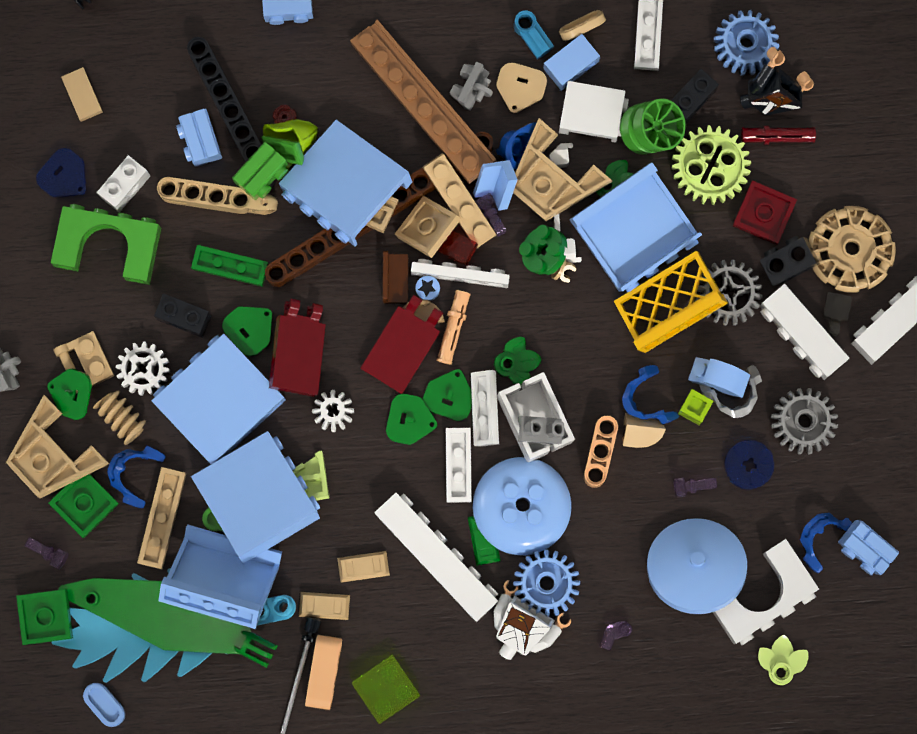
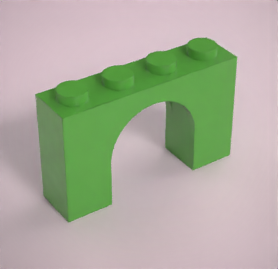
[51,204,161,285]

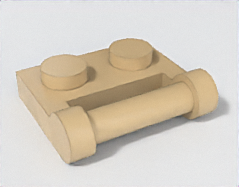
[54,331,115,394]

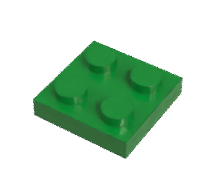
[49,474,119,538]
[16,589,73,645]

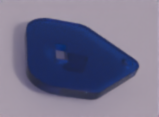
[36,148,86,197]

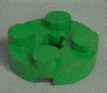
[519,225,567,275]

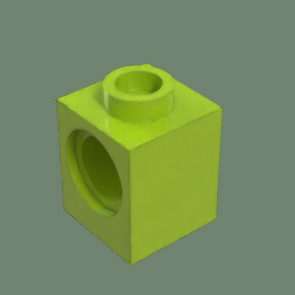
[678,389,713,426]

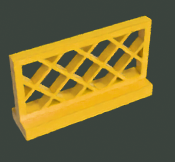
[614,251,728,353]

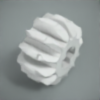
[312,390,354,432]

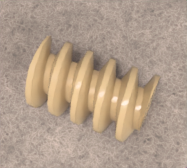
[93,390,146,445]

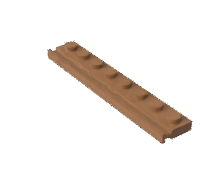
[350,20,497,184]

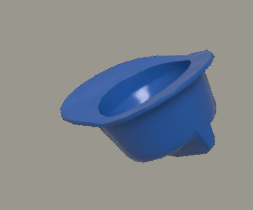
[496,122,537,169]

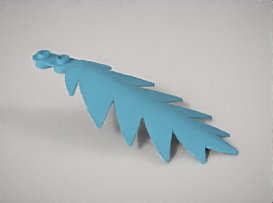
[52,568,296,683]

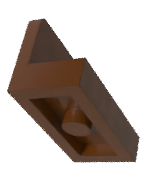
[383,251,408,304]

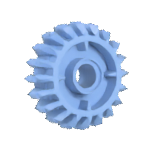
[714,10,779,76]
[513,550,580,617]

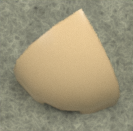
[622,413,666,448]

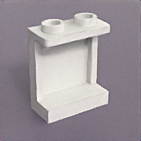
[559,81,629,142]

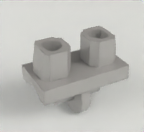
[450,62,493,111]
[0,348,21,392]
[518,416,564,444]

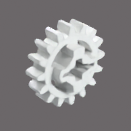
[116,342,170,396]

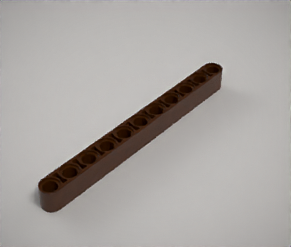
[265,132,493,287]

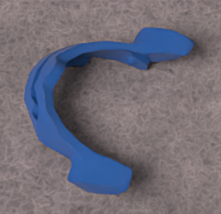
[622,365,679,424]
[107,446,166,508]
[800,513,852,573]

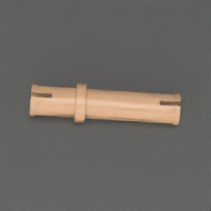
[436,290,471,365]

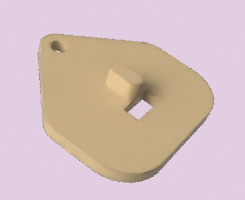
[496,63,547,113]

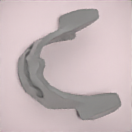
[699,365,762,418]

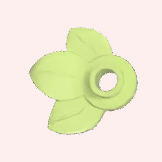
[758,635,808,685]

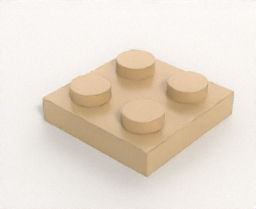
[395,196,461,258]

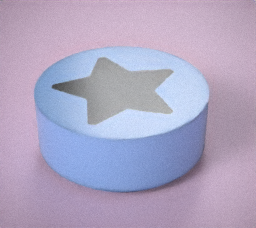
[415,276,440,301]

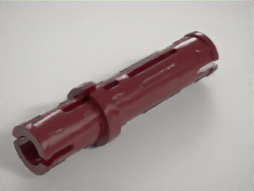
[741,125,816,145]

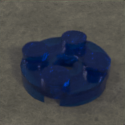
[724,440,774,490]

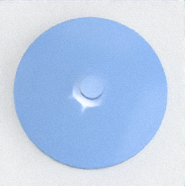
[647,519,747,614]

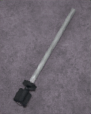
[280,617,321,734]

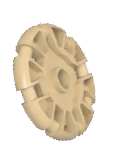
[808,206,896,293]

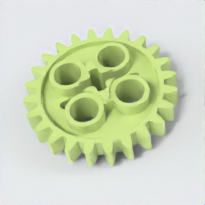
[671,125,751,205]

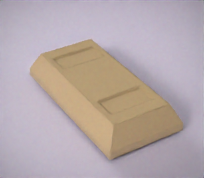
[337,551,390,583]
[299,592,350,620]

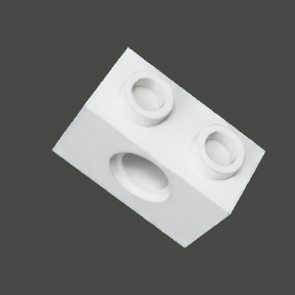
[97,155,150,213]

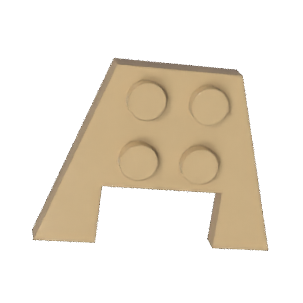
[513,118,613,221]
[6,395,109,498]

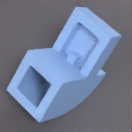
[688,357,750,398]

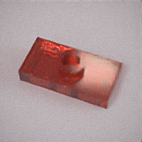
[437,231,478,266]

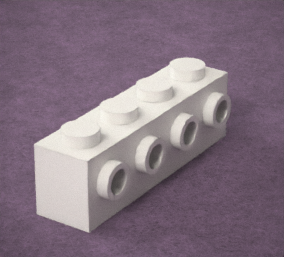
[760,284,849,380]

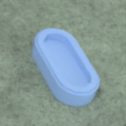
[83,683,125,727]

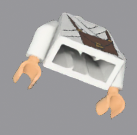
[494,580,571,660]

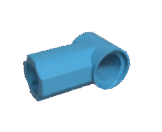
[514,10,554,59]

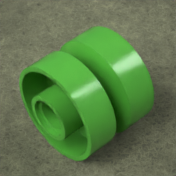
[620,99,686,155]

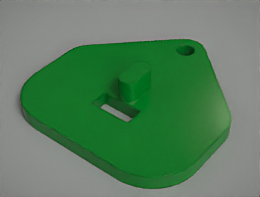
[222,307,272,356]
[47,368,92,420]
[423,369,472,421]
[386,394,438,445]

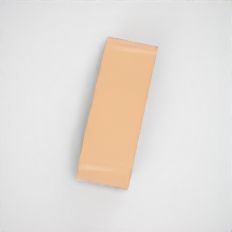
[584,416,618,488]
[305,635,342,710]

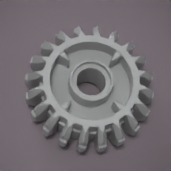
[771,388,838,455]

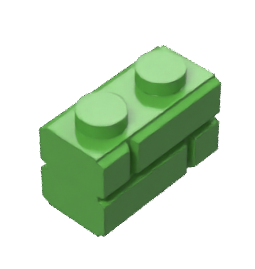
[232,142,288,201]

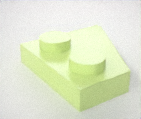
[293,451,330,501]

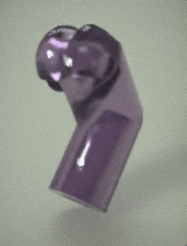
[599,621,632,651]

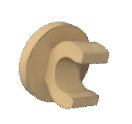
[551,258,576,282]

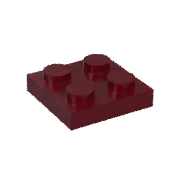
[733,180,797,245]

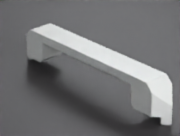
[549,143,582,263]

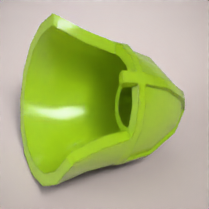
[263,119,318,169]

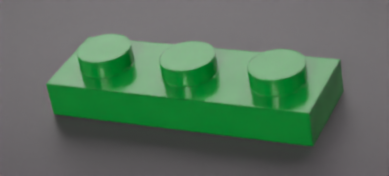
[191,245,269,287]

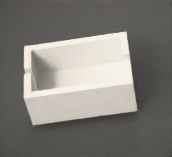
[497,372,575,462]

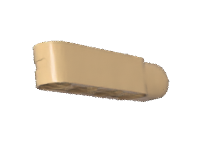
[157,177,278,215]

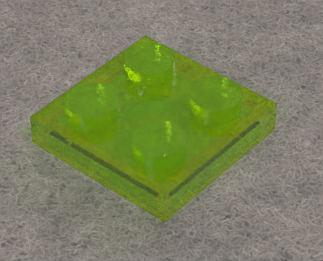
[352,655,420,724]

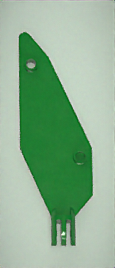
[58,578,278,668]

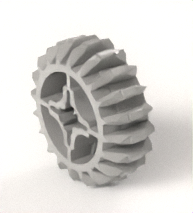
[696,260,762,326]

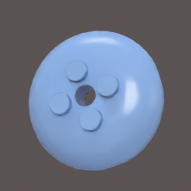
[473,457,571,556]

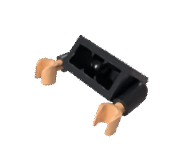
[740,47,814,115]

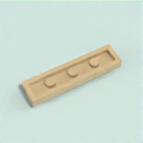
[422,153,496,249]
[137,467,186,569]

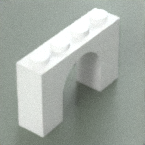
[713,539,819,645]

